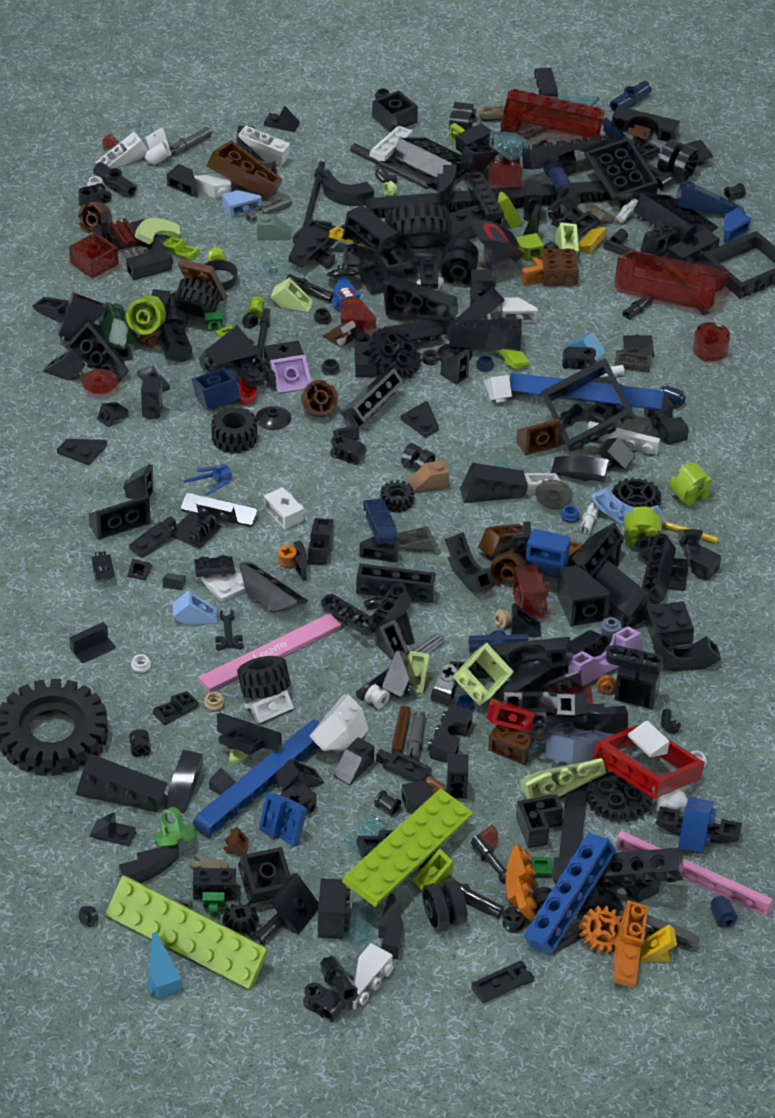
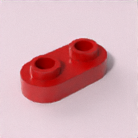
[237,379,257,406]

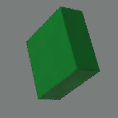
[530,857,552,878]

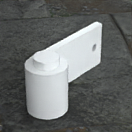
[145,127,172,166]

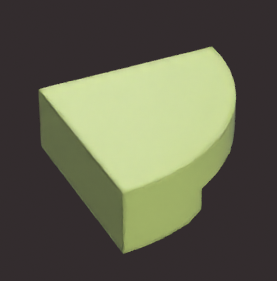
[229,749,249,765]

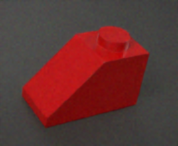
[486,699,535,732]

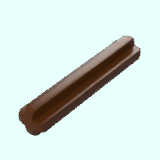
[391,706,410,753]

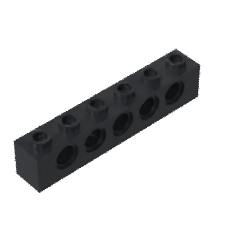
[553,847,683,888]

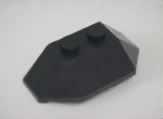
[572,523,624,579]
[240,562,308,613]

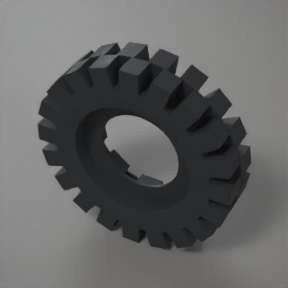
[0,679,108,776]

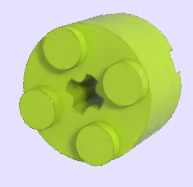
[126,295,166,334]
[669,462,713,507]
[624,507,662,547]

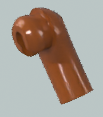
[426,776,446,795]

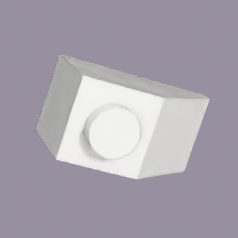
[194,173,231,198]
[500,297,538,323]
[484,375,512,403]

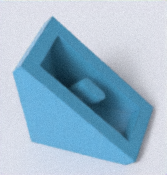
[567,331,606,362]

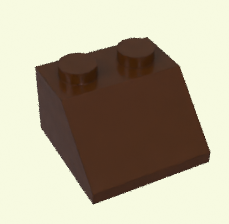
[516,419,561,456]

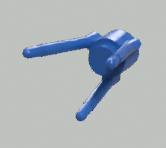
[184,464,232,496]

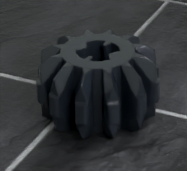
[222,901,259,937]

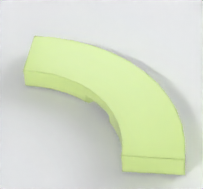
[135,218,180,244]

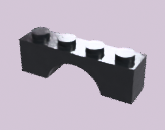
[611,106,680,142]
[492,637,574,671]
[504,691,587,715]

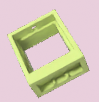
[452,643,513,706]

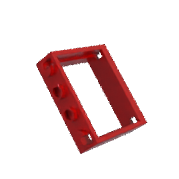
[593,723,705,799]

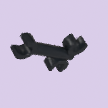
[215,610,244,651]

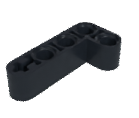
[635,534,676,604]

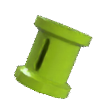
[247,296,265,319]

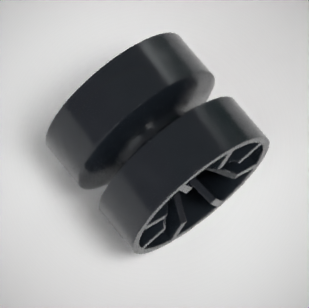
[657,139,699,182]
[440,239,479,284]

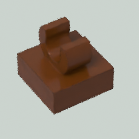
[223,827,249,856]

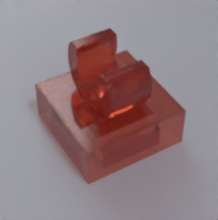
[137,328,160,349]

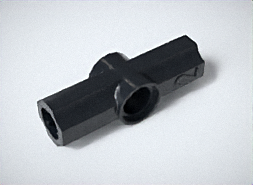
[93,161,137,198]
[320,955,359,1003]

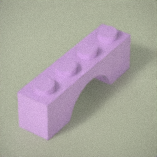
[568,626,643,686]

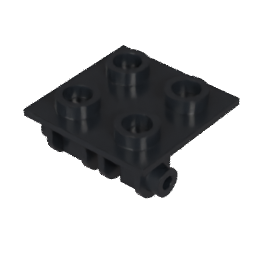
[171,511,222,549]

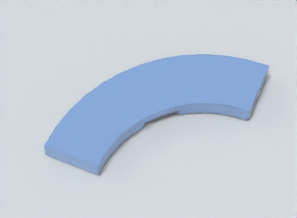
[590,487,666,525]

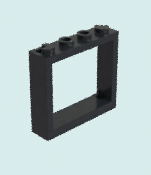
[701,231,775,299]
[540,358,636,452]

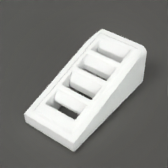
[524,473,562,495]

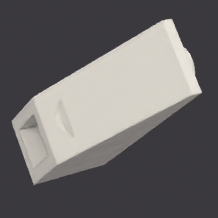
[238,126,290,167]
[95,132,148,168]
[352,943,394,1010]

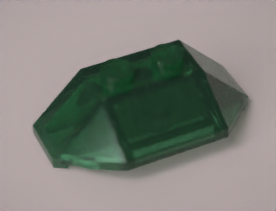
[98,302,140,350]

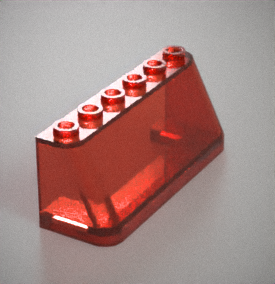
[500,89,605,141]
[614,250,729,310]

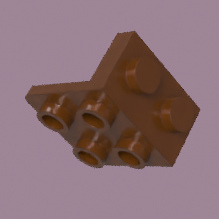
[541,248,579,286]

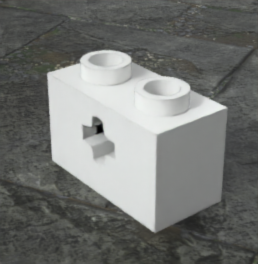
[264,487,305,529]

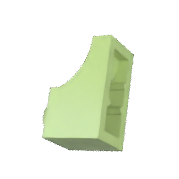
[555,223,579,256]

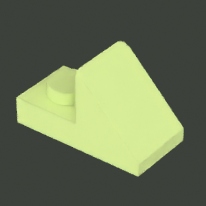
[409,651,430,694]

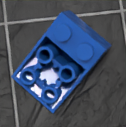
[526,528,571,579]

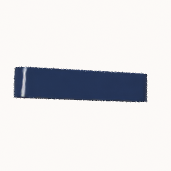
[363,498,398,544]

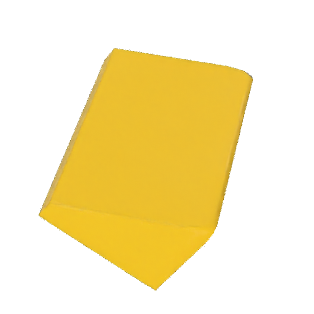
[578,227,607,254]

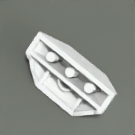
[310,694,369,751]

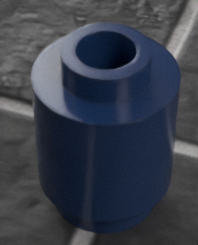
[660,385,686,408]
[710,896,738,928]

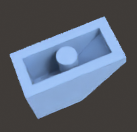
[222,190,261,218]
[172,591,218,625]

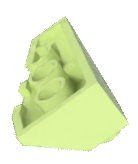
[519,758,606,799]

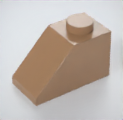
[408,460,449,493]

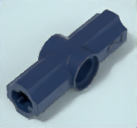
[609,80,652,112]
[468,630,529,652]

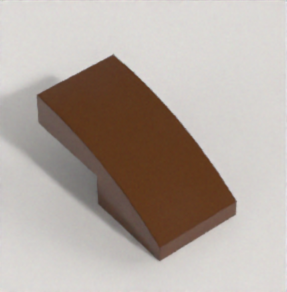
[627,124,654,139]

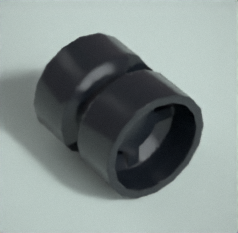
[401,443,436,471]

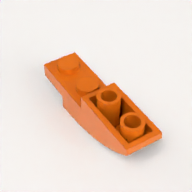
[506,844,537,922]
[612,900,648,988]

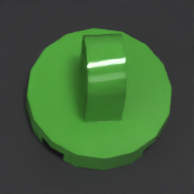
[153,807,196,846]

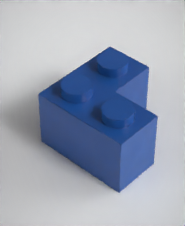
[678,796,717,853]

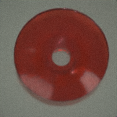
[82,369,118,394]

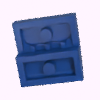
[259,792,307,847]

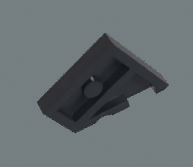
[57,439,107,466]

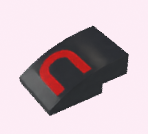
[469,219,526,262]

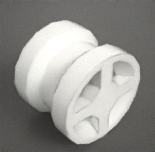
[365,684,390,709]

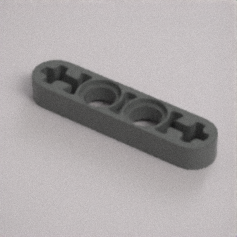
[620,908,699,952]

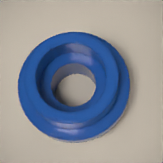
[561,505,580,522]

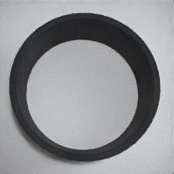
[204,260,238,290]

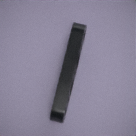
[321,594,377,636]

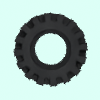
[380,480,414,512]

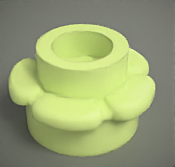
[383,181,397,196]

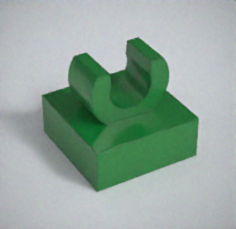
[204,312,223,331]
[203,892,225,916]

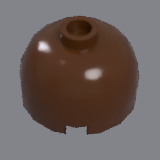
[78,201,113,234]
[301,380,338,417]
[490,552,529,590]

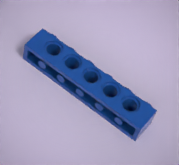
[523,832,616,955]

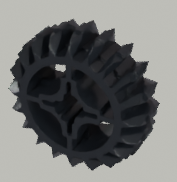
[612,477,662,508]

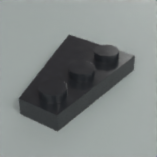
[288,224,333,268]

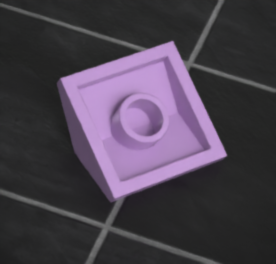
[270,354,312,393]

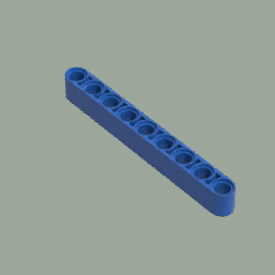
[509,373,664,410]
[193,719,320,837]

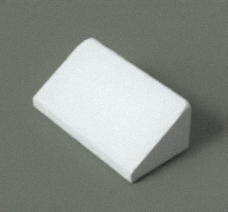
[628,721,669,758]

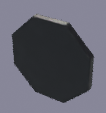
[542,670,582,692]

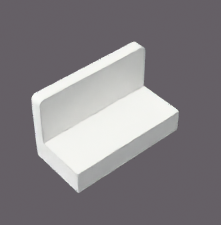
[244,690,294,723]

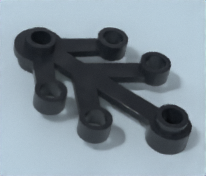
[530,713,588,741]

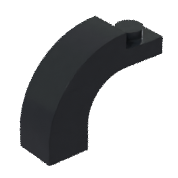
[321,169,374,206]
[445,532,495,593]
[652,633,721,671]

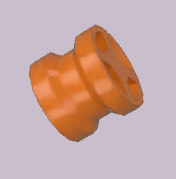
[278,545,297,568]

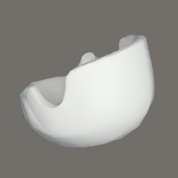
[654,789,688,813]

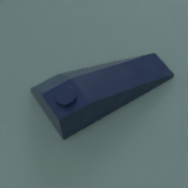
[676,182,746,214]

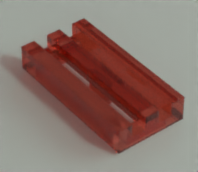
[110,218,139,247]

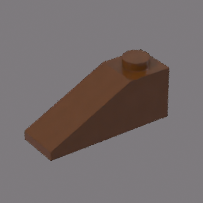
[478,523,532,557]

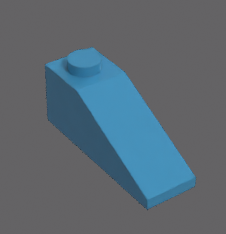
[147,932,182,1000]

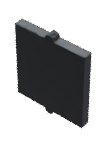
[623,334,654,358]

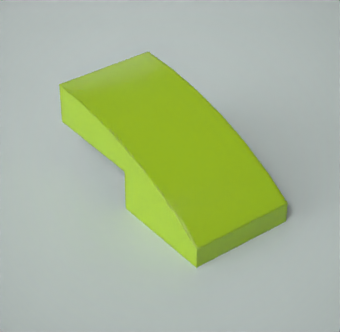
[163,237,201,261]

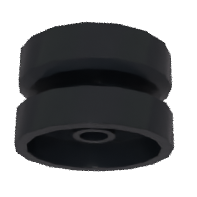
[422,878,468,931]

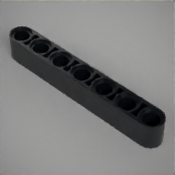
[495,630,608,702]

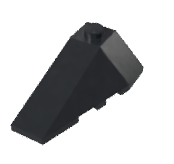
[65,321,129,383]

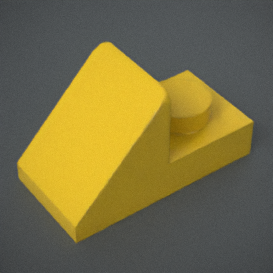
[639,924,677,962]

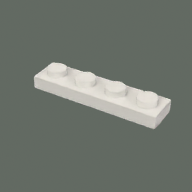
[370,126,413,161]
[587,421,660,455]

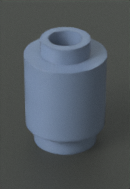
[601,618,621,645]

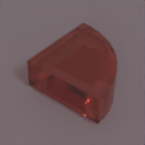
[102,134,119,151]
[480,825,498,849]

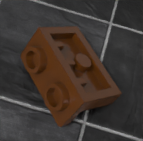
[488,725,534,765]

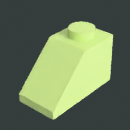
[270,278,313,312]

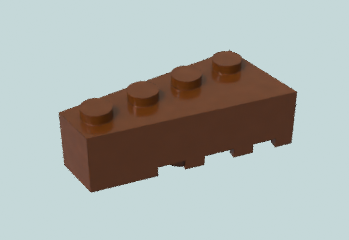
[206,140,283,200]

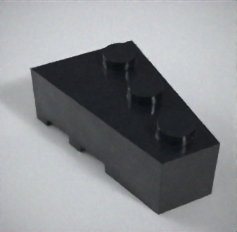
[460,462,528,503]

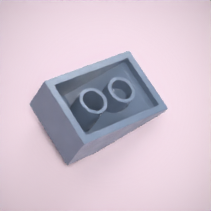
[545,730,613,765]

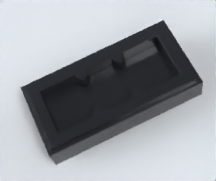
[137,365,170,392]

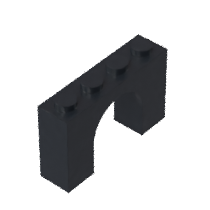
[106,219,173,281]

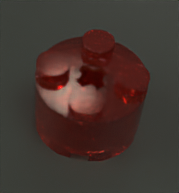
[693,322,730,362]

